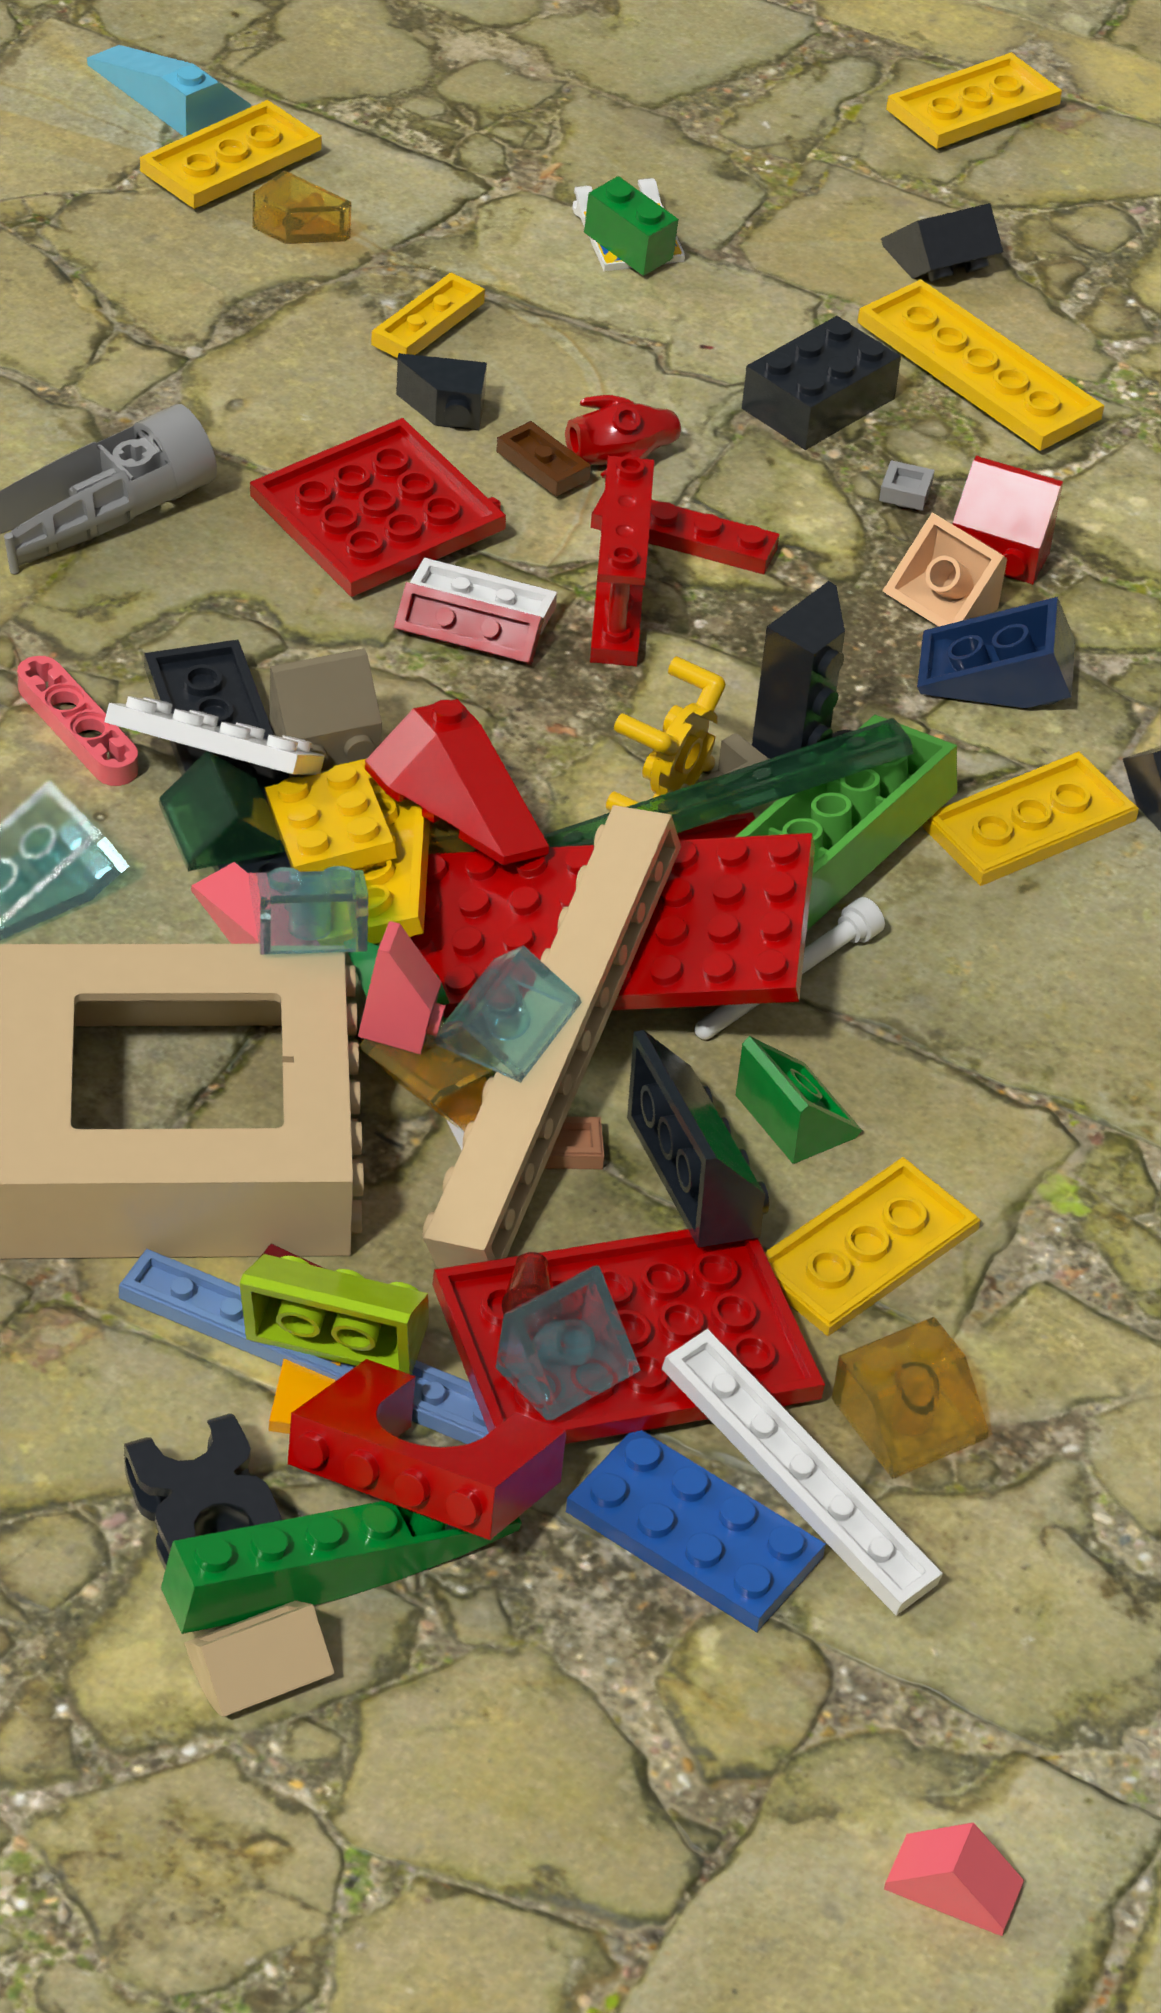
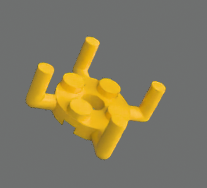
[606,656,726,814]

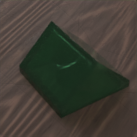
[159,751,285,872]

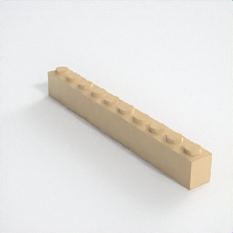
[423,805,681,1268]

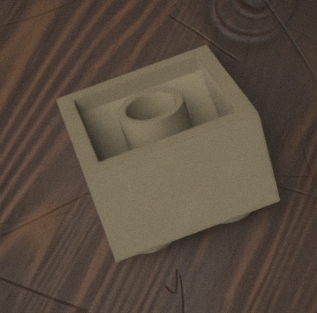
[269,648,382,778]

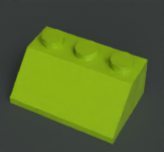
[239,1254,429,1375]

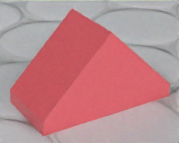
[884,1822,1024,1936]

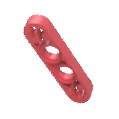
[17,656,138,786]

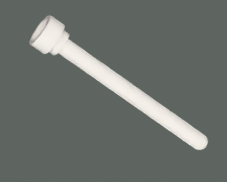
[695,897,885,1040]

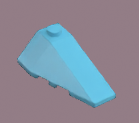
[87,45,251,137]

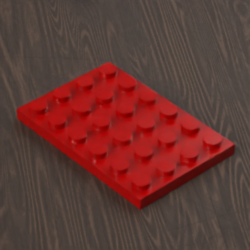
[432,1229,825,1444]

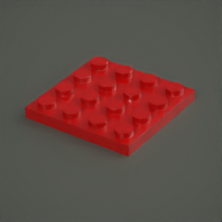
[250,418,506,597]

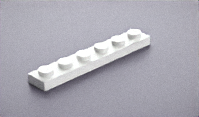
[662,1329,943,1616]

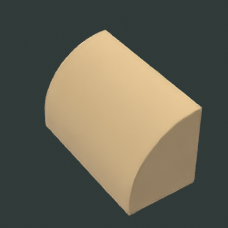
[184,1601,335,1717]

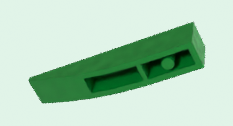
[161,1501,522,1634]

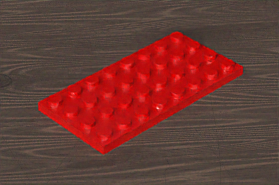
[410,833,815,1018]

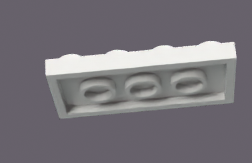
[104,696,325,775]

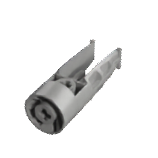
[0,404,217,574]

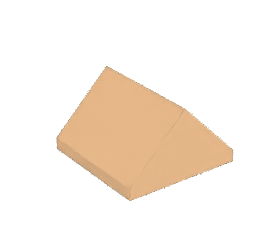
[883,512,1007,627]

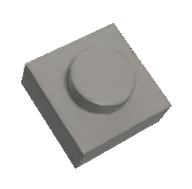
[879,460,935,510]

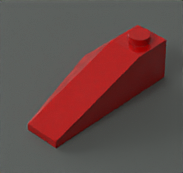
[365,699,549,865]

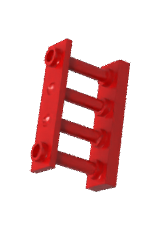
[590,456,654,667]

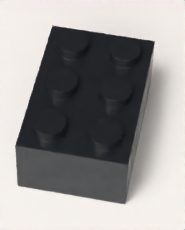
[741,316,901,450]

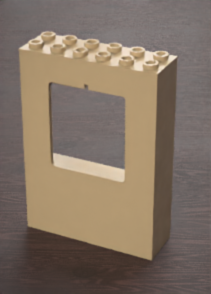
[0,944,363,1259]

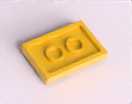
[265,763,397,884]

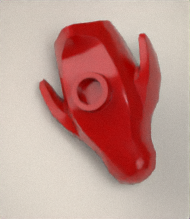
[565,395,681,479]

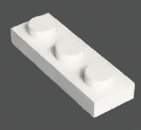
[410,558,557,634]

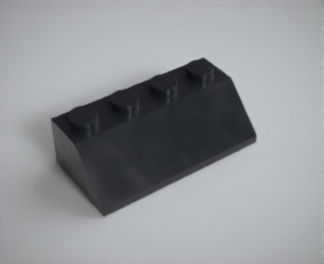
[752,581,845,796]
[627,1030,769,1248]

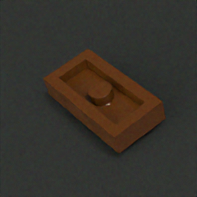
[496,421,591,496]

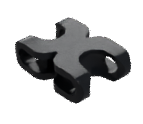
[124,1413,282,1569]

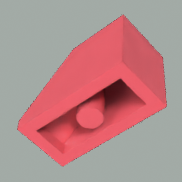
[358,921,446,1054]

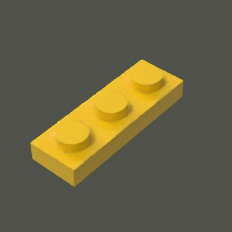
[371,272,485,358]

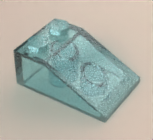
[0,780,129,940]
[249,866,368,955]

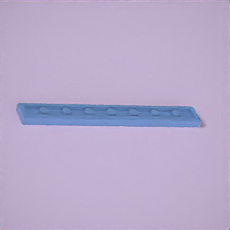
[119,1248,489,1444]

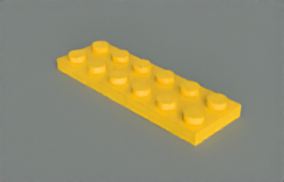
[857,279,1104,451]
[317,758,430,952]

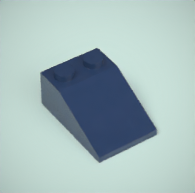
[917,597,1075,708]

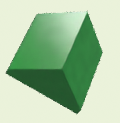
[735,1036,863,1164]

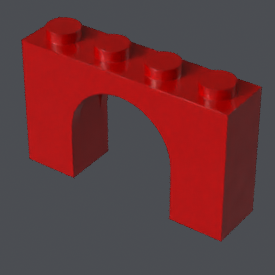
[288,1359,566,1540]

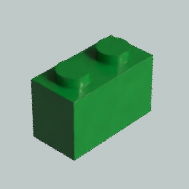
[584,176,679,276]

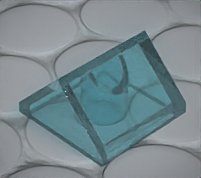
[433,945,582,1083]
[495,1266,641,1420]

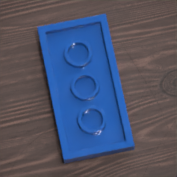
[566,1430,826,1632]

